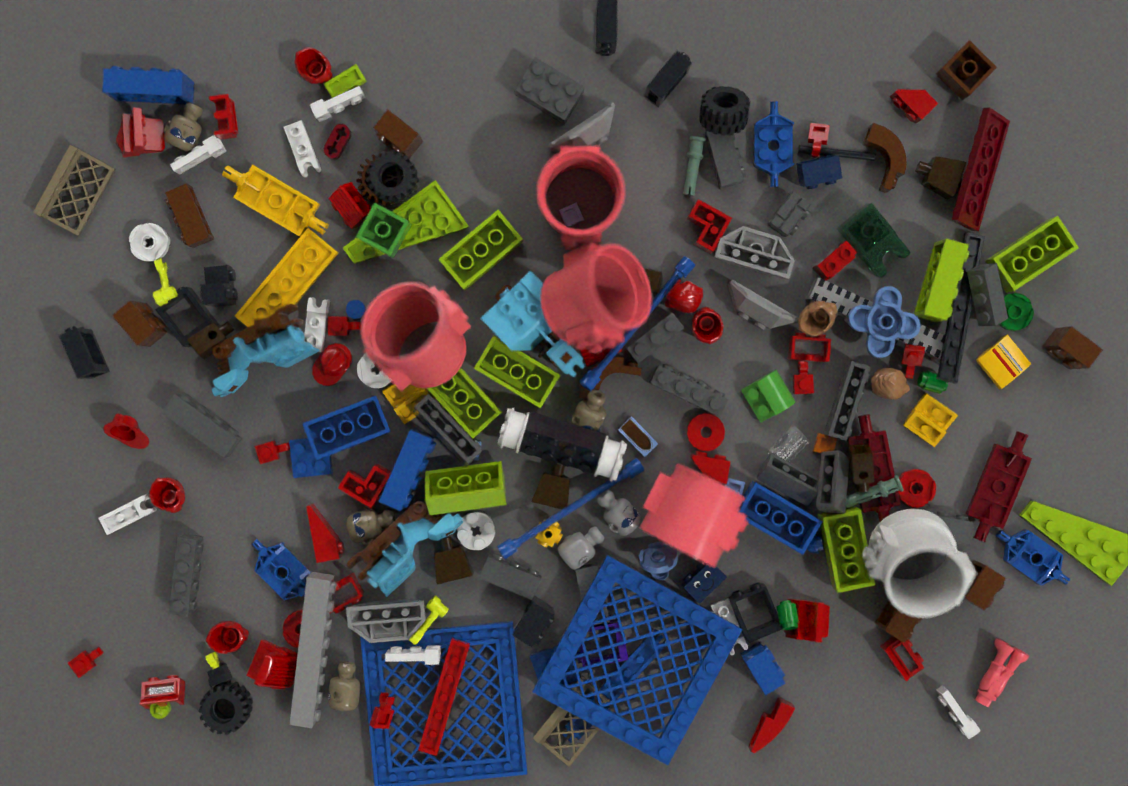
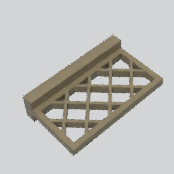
[33,145,116,236]
[533,675,615,767]

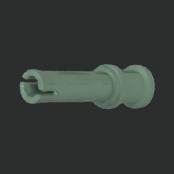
[683,136,706,196]
[846,475,904,509]

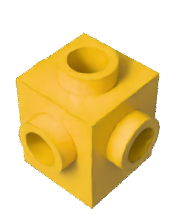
[535,519,563,548]

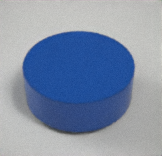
[346,300,366,319]

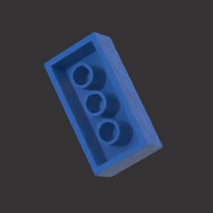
[103,66,194,105]
[302,396,390,461]
[379,428,437,511]
[739,481,823,555]

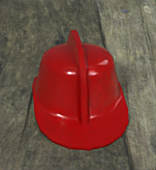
[312,343,352,386]
[103,413,150,449]

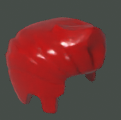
[295,47,333,84]
[664,279,703,313]
[692,307,724,344]
[149,477,185,513]
[206,621,249,654]

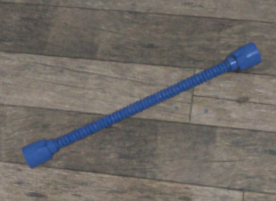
[579,256,695,391]
[497,458,644,559]

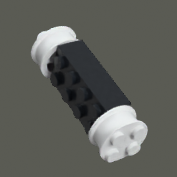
[497,407,627,482]

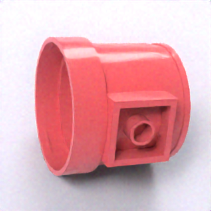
[537,146,624,250]
[541,242,651,353]
[362,283,471,391]
[640,464,748,567]

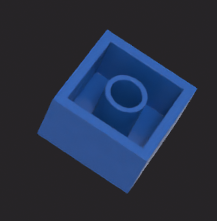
[740,642,786,695]

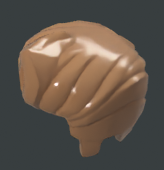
[798,301,837,336]
[871,368,910,400]

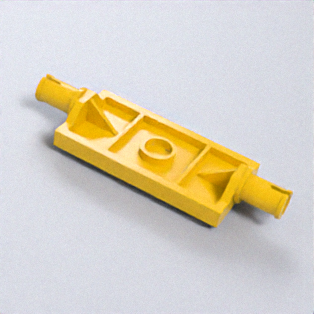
[222,164,329,237]

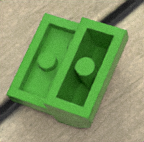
[741,369,796,423]

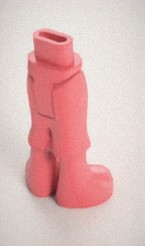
[975,638,1029,707]

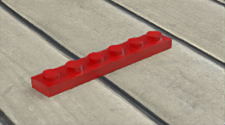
[418,638,470,756]

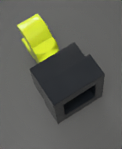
[205,652,232,687]

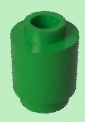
[917,371,948,394]
[776,600,799,630]

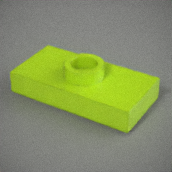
[324,64,367,98]

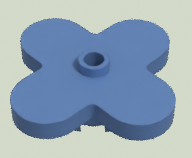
[847,286,921,358]

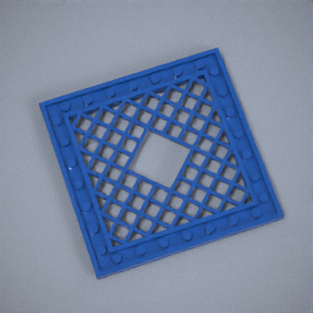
[532,555,743,765]
[360,621,528,786]

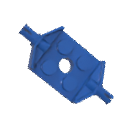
[754,101,794,187]
[996,529,1070,586]
[251,539,313,600]

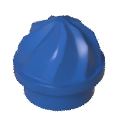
[807,534,824,554]

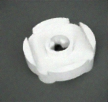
[129,223,171,262]
[357,353,392,388]
[457,511,495,550]

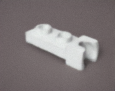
[310,86,366,122]
[284,120,321,177]
[170,135,226,174]
[304,297,330,352]
[99,494,157,535]
[710,598,748,655]
[385,645,441,665]
[936,686,981,739]

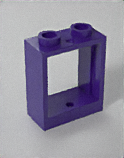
[576,619,628,667]

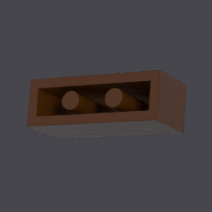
[165,184,214,248]

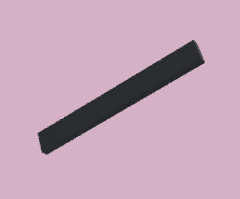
[936,232,985,384]

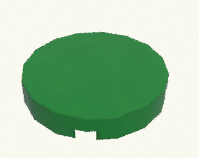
[998,293,1034,331]

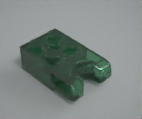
[837,203,910,278]

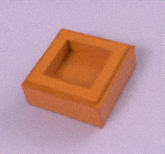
[812,433,837,453]

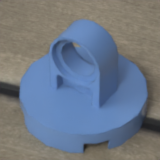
[639,542,678,580]

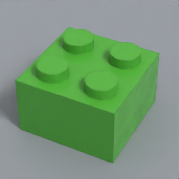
[356,203,412,258]

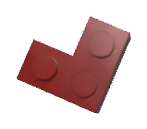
[687,199,732,254]
[338,464,391,508]

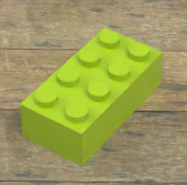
[439,210,524,291]
[985,216,1079,293]
[914,238,969,322]
[474,335,560,408]
[427,367,502,438]
[425,461,507,515]
[818,506,875,593]

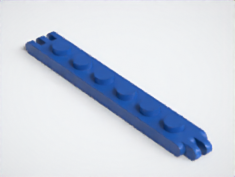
[562,629,666,743]

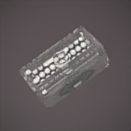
[767,426,810,463]

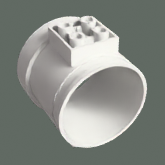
[862,509,976,617]

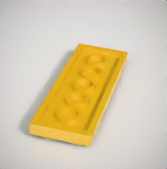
[235,228,339,327]

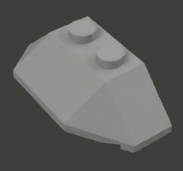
[548,102,615,153]
[715,226,795,279]
[728,279,799,330]
[346,599,426,643]

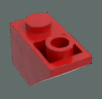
[890,89,938,124]
[690,451,731,484]

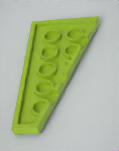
[343,180,470,264]
[1019,500,1128,586]

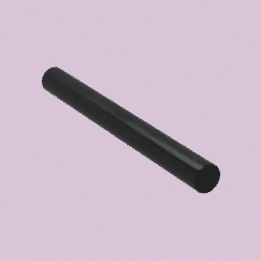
[798,145,876,161]

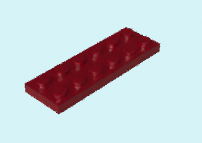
[952,107,1010,232]

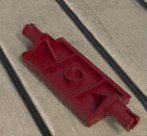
[847,414,901,523]
[966,431,1032,542]

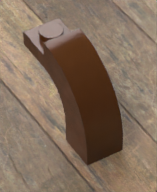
[862,123,907,193]
[578,357,642,399]

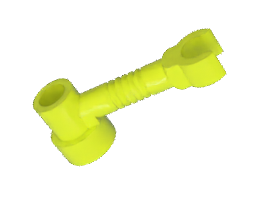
[153,258,178,306]
[409,595,449,645]

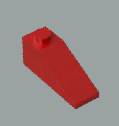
[306,504,345,563]

